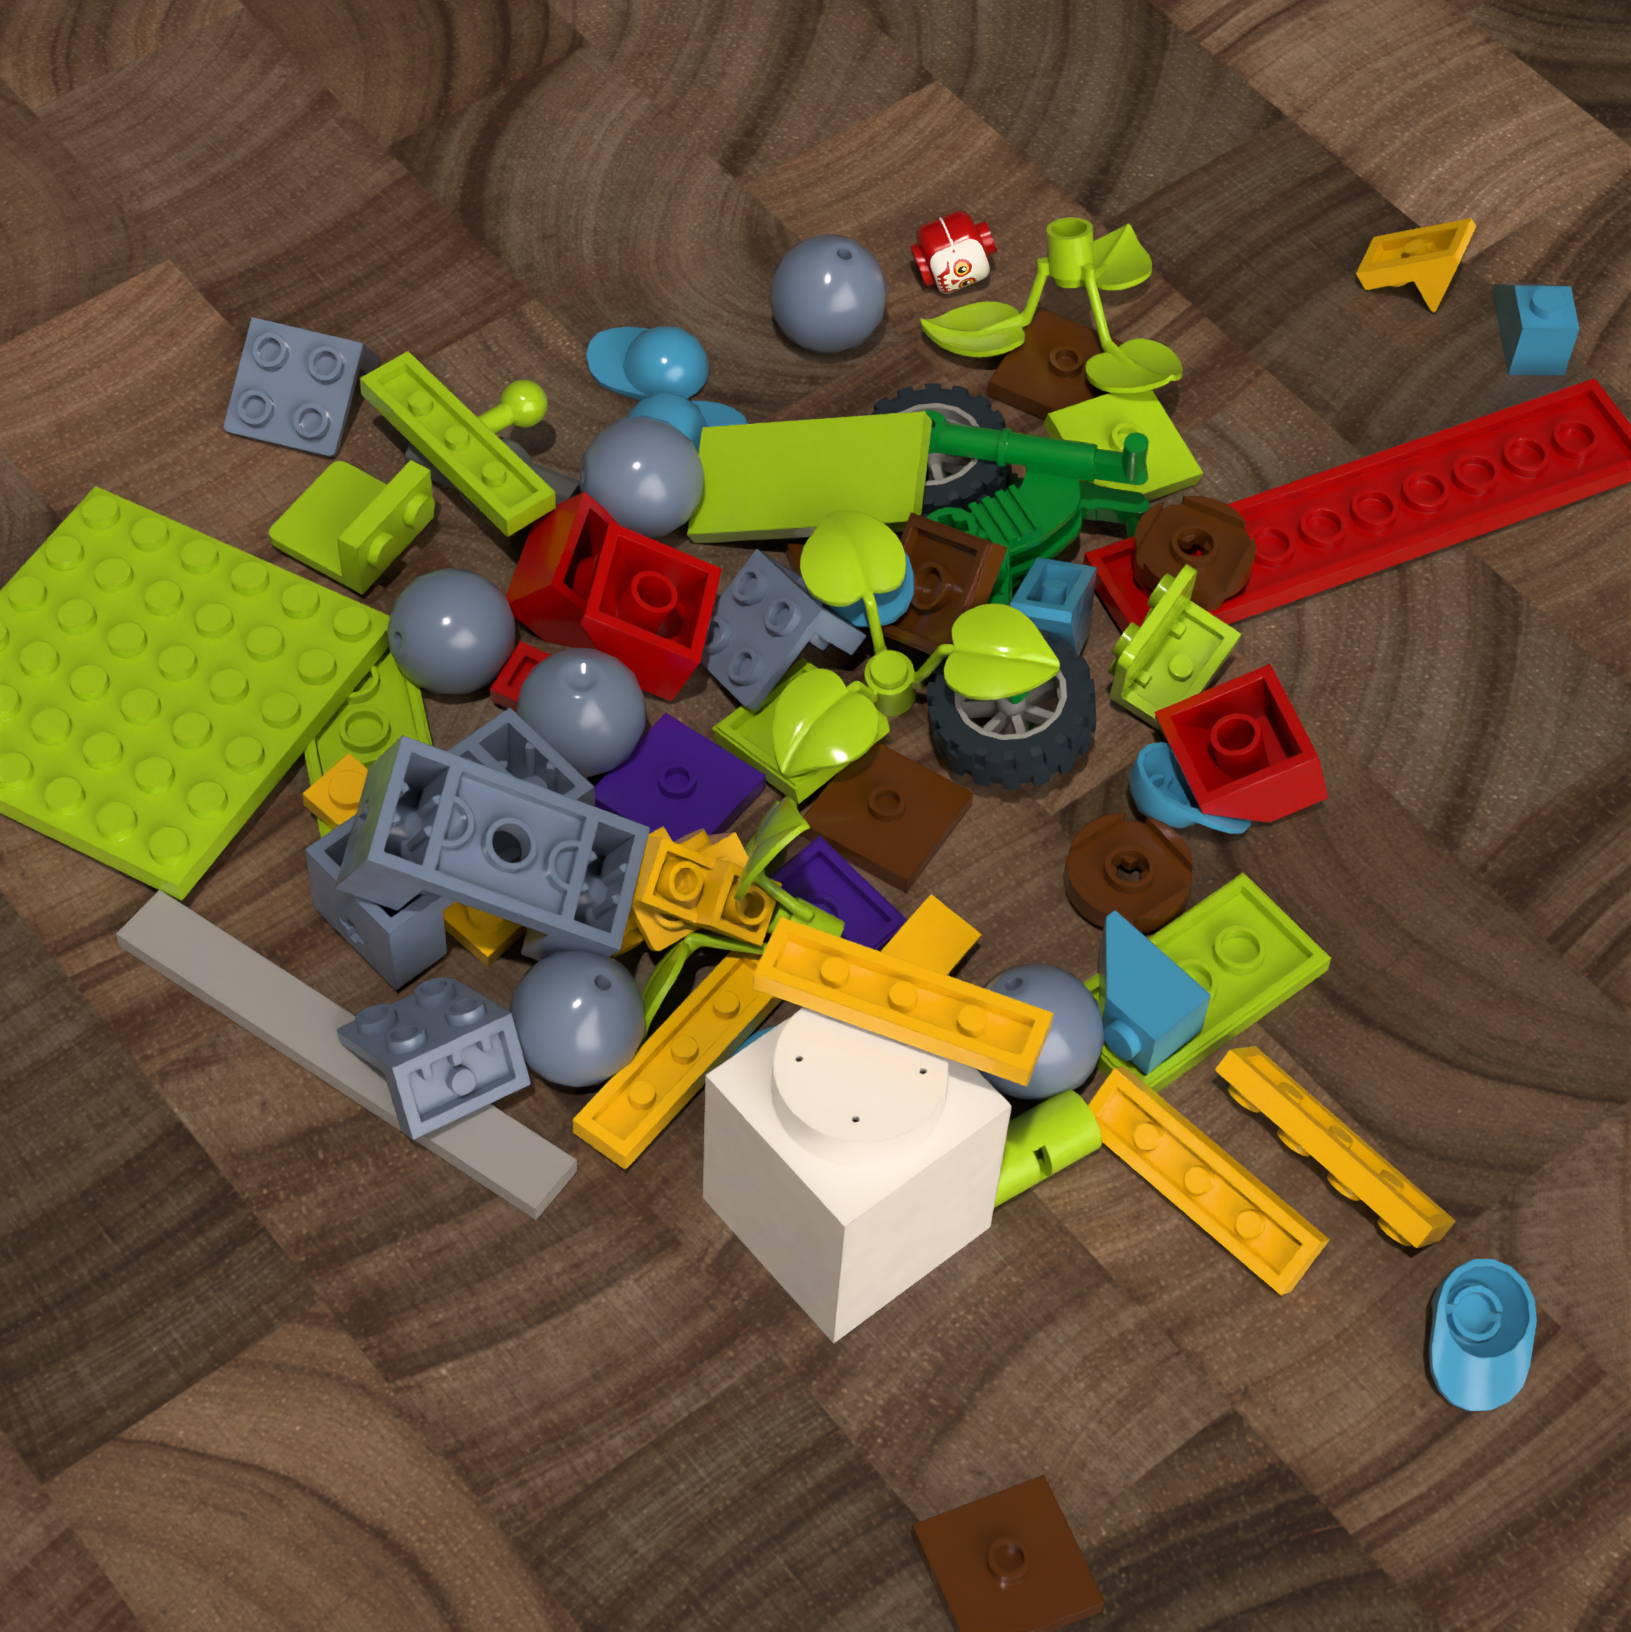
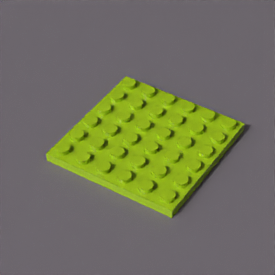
[0,486,390,901]

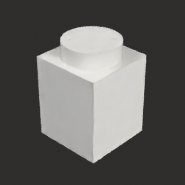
[703,1007,1012,1344]

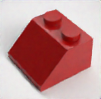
[506,492,619,649]
[580,521,722,702]
[1154,664,1328,823]

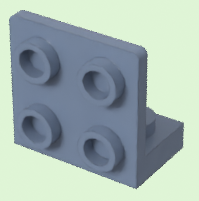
[224,317,380,458]
[700,549,866,711]
[336,978,531,1140]

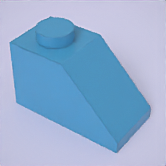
[1492,284,1580,376]
[1010,557,1097,657]
[1099,910,1211,1075]

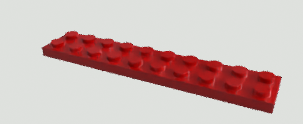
[1083,378,1631,632]

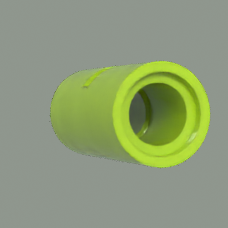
[994,1089,1102,1208]

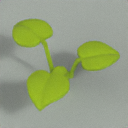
[920,217,1183,394]
[772,510,1060,778]
[639,796,845,1048]

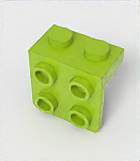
[269,460,435,595]
[1108,564,1242,733]

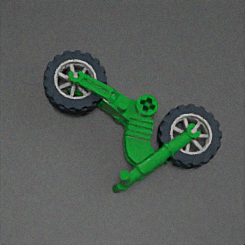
[863,383,1150,790]

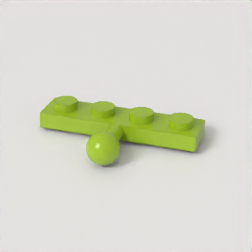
[360,351,556,537]

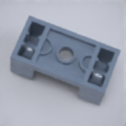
[305,708,595,990]
[335,735,650,961]

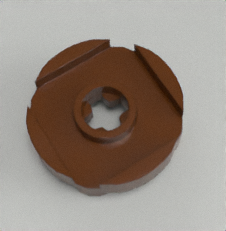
[1132,496,1256,611]
[1063,814,1193,932]

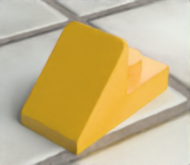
[1356,218,1476,313]

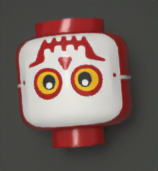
[909,210,997,294]

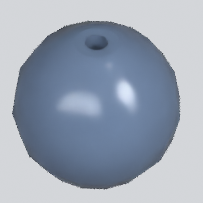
[769,234,888,354]
[580,416,703,539]
[387,568,516,695]
[516,648,647,777]
[509,951,646,1087]
[978,963,1105,1102]

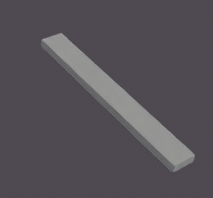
[116,890,577,1220]

